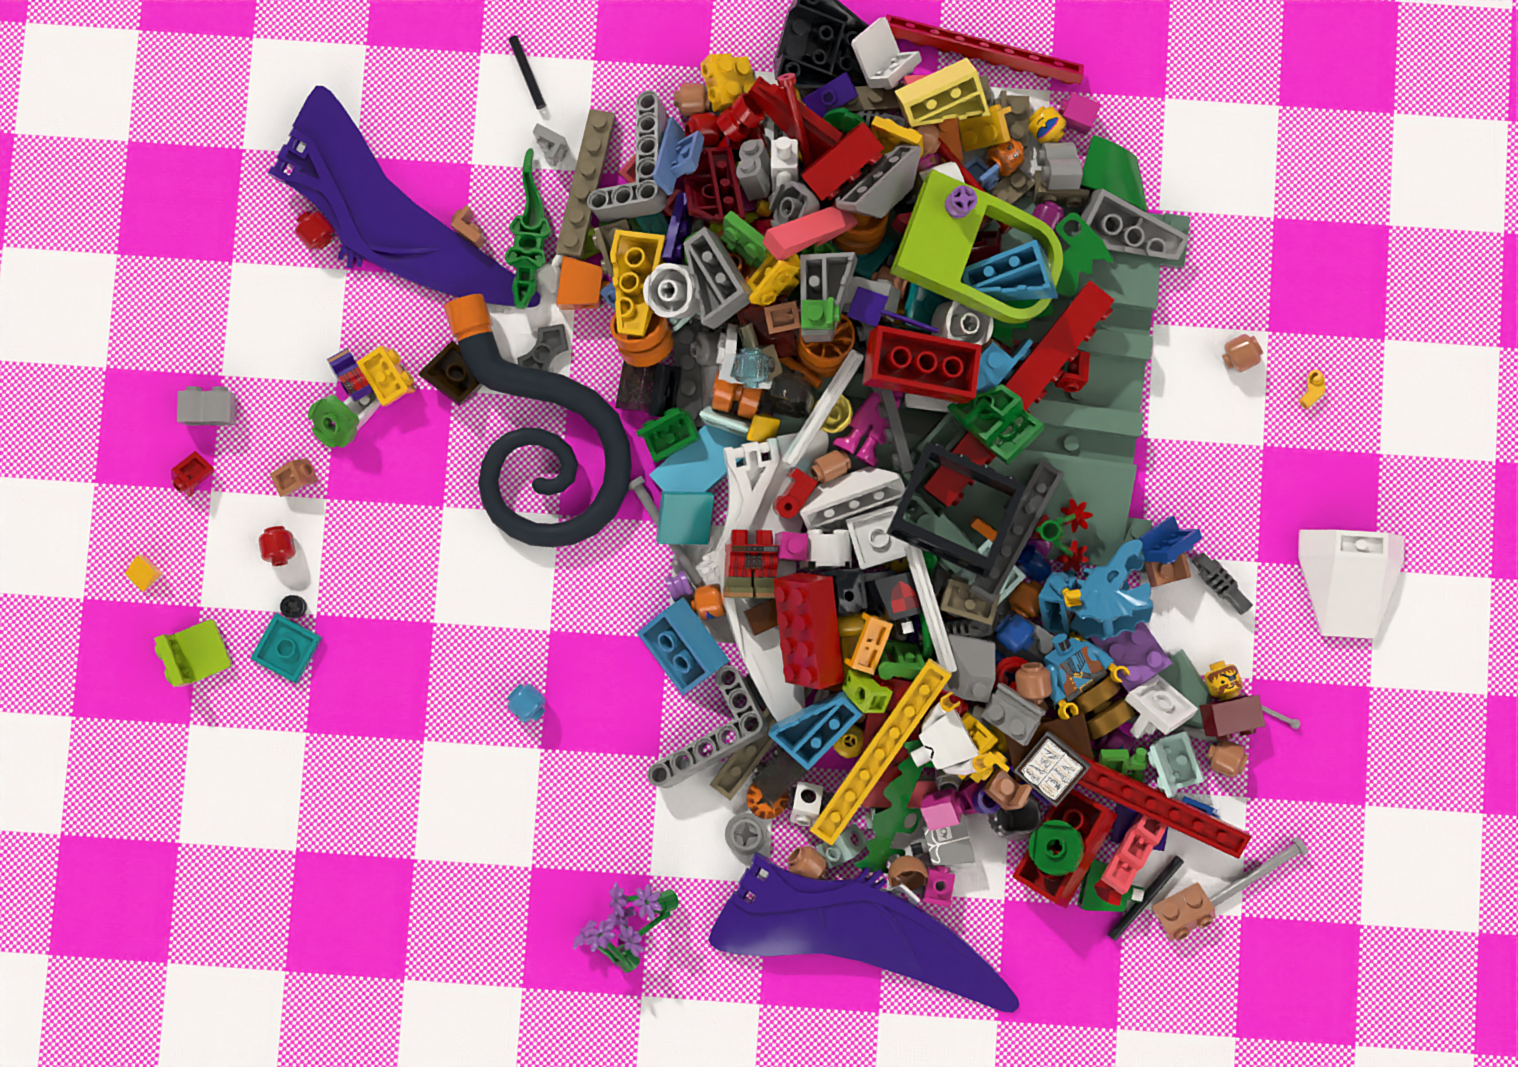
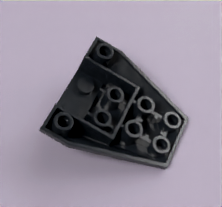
[773,0,869,89]

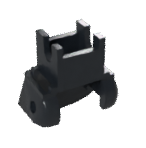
[813,568,896,617]

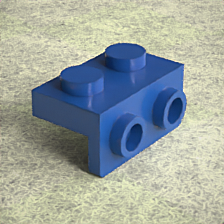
[1138,516,1202,564]

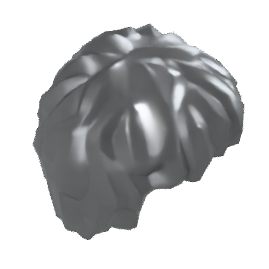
[988,793,1042,841]

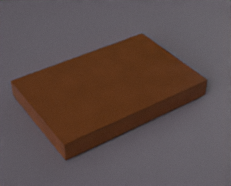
[1004,710,1094,782]

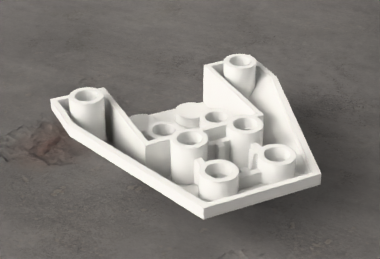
[1298,530,1404,639]

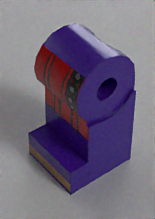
[327,348,373,402]

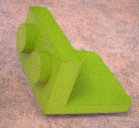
[154,620,232,687]

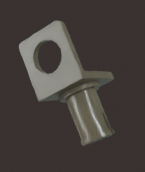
[734,322,783,381]

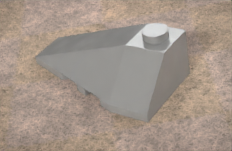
[1077,189,1190,260]

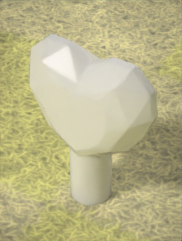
[535,254,563,293]

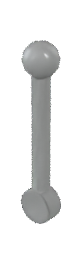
[1261,705,1301,729]

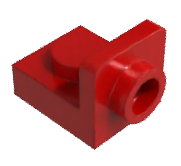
[1055,351,1090,392]
[171,451,214,497]

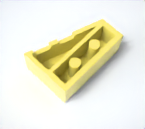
[894,58,990,127]

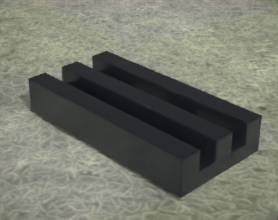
[648,363,681,417]

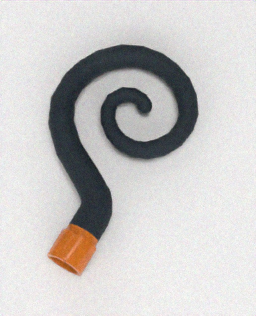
[443,294,632,548]

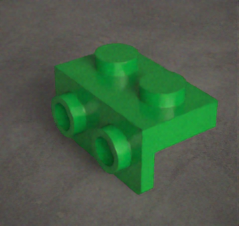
[636,407,701,462]

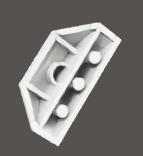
[800,466,905,533]

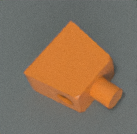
[556,256,612,310]

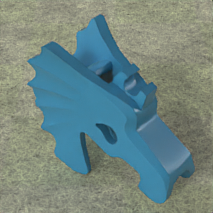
[1065,539,1153,641]

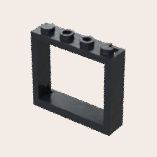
[886,442,1026,578]

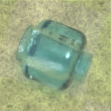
[734,348,769,388]

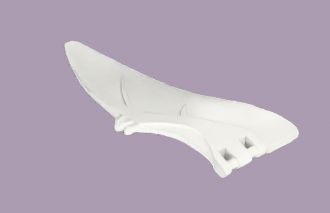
[700,430,829,722]

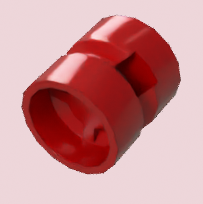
[716,92,766,143]

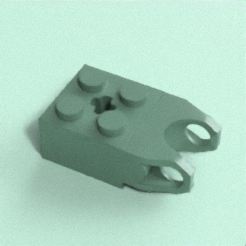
[898,488,980,574]

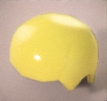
[813,395,853,433]

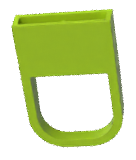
[890,169,1063,323]

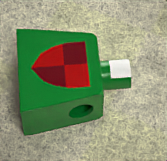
[1077,858,1144,912]

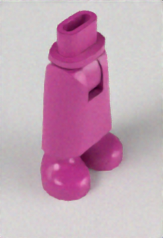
[832,390,904,468]

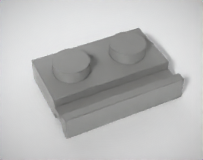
[981,683,1046,746]

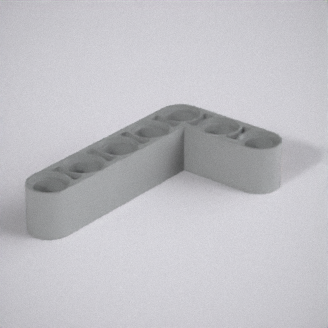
[587,90,667,222]
[647,665,768,789]

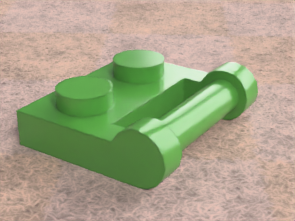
[878,639,925,680]

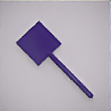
[847,286,939,333]

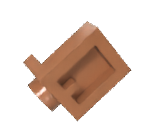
[450,205,485,249]
[763,301,801,334]
[270,458,318,497]
[1144,552,1191,587]
[983,768,1032,810]

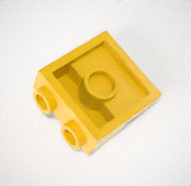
[700,53,755,112]

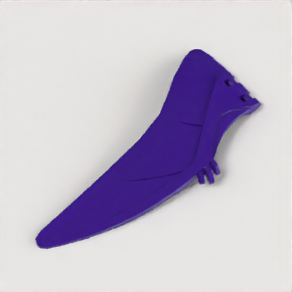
[267,86,541,308]
[708,852,1019,1013]

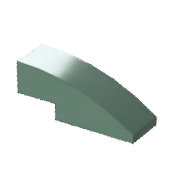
[891,412,967,486]

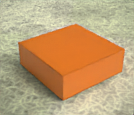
[969,515,997,542]

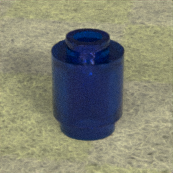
[1015,544,1051,582]

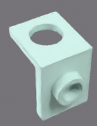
[816,822,868,869]

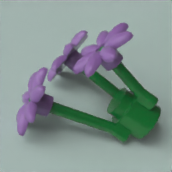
[609,882,679,957]
[573,906,640,973]

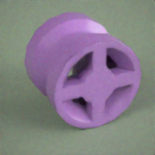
[945,185,977,219]
[665,570,693,602]

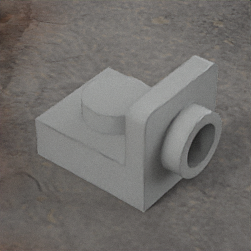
[532,123,568,166]

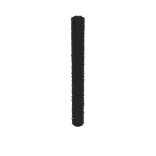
[1107,855,1184,942]

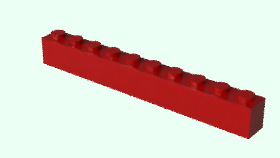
[921,280,1115,508]

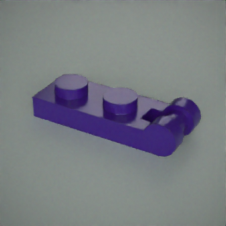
[661,192,694,265]

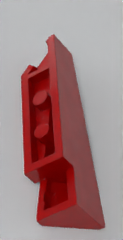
[748,76,843,161]

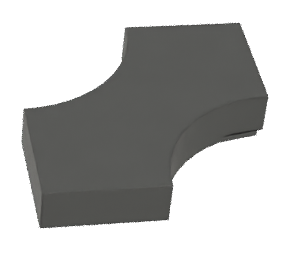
[517,324,569,371]

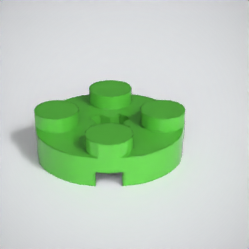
[308,395,359,448]

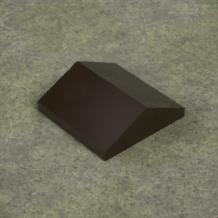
[419,341,483,406]

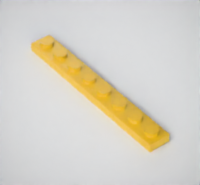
[810,658,952,846]

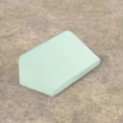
[699,405,752,438]

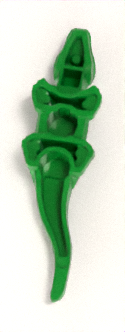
[505,148,551,310]

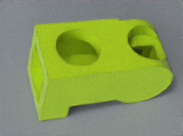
[842,667,893,713]

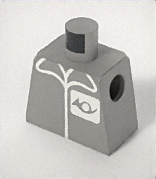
[909,813,976,865]

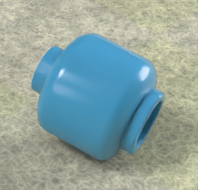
[507,684,546,723]

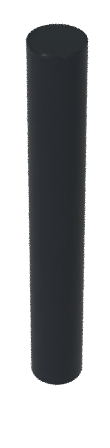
[508,35,546,109]

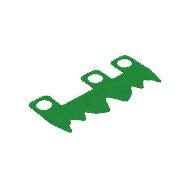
[992,212,1113,348]
[854,740,935,874]

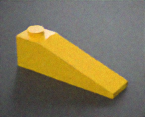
[610,230,666,337]

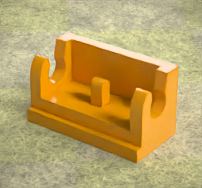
[844,612,893,675]

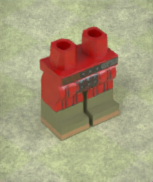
[723,529,778,598]

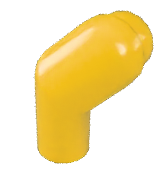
[1299,370,1325,409]

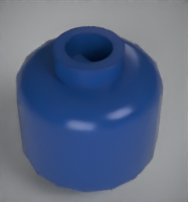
[995,614,1035,653]

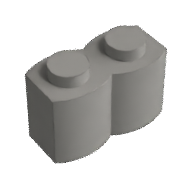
[736,139,771,201]
[1036,142,1083,190]
[177,386,236,426]

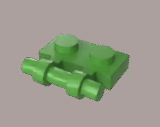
[720,211,770,269]
[1096,747,1148,795]

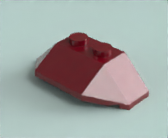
[683,146,745,225]

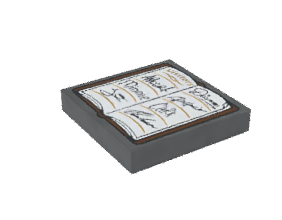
[1014,730,1091,807]

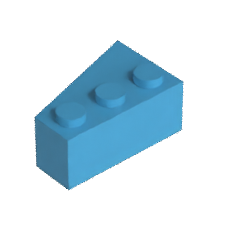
[962,240,1058,302]
[768,689,863,771]

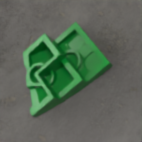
[1080,135,1147,212]
[947,384,1045,465]

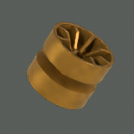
[1067,673,1136,741]

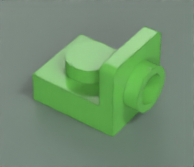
[801,297,841,330]

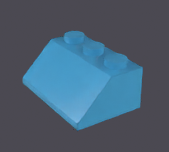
[637,598,730,696]

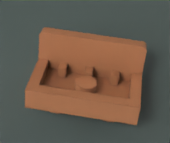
[1151,882,1215,941]

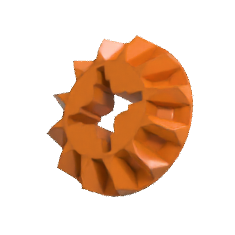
[746,777,788,819]

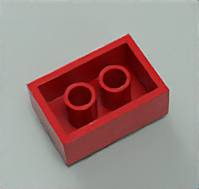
[801,121,884,201]

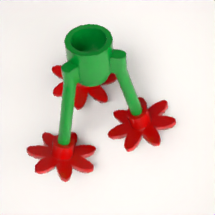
[1032,499,1093,572]

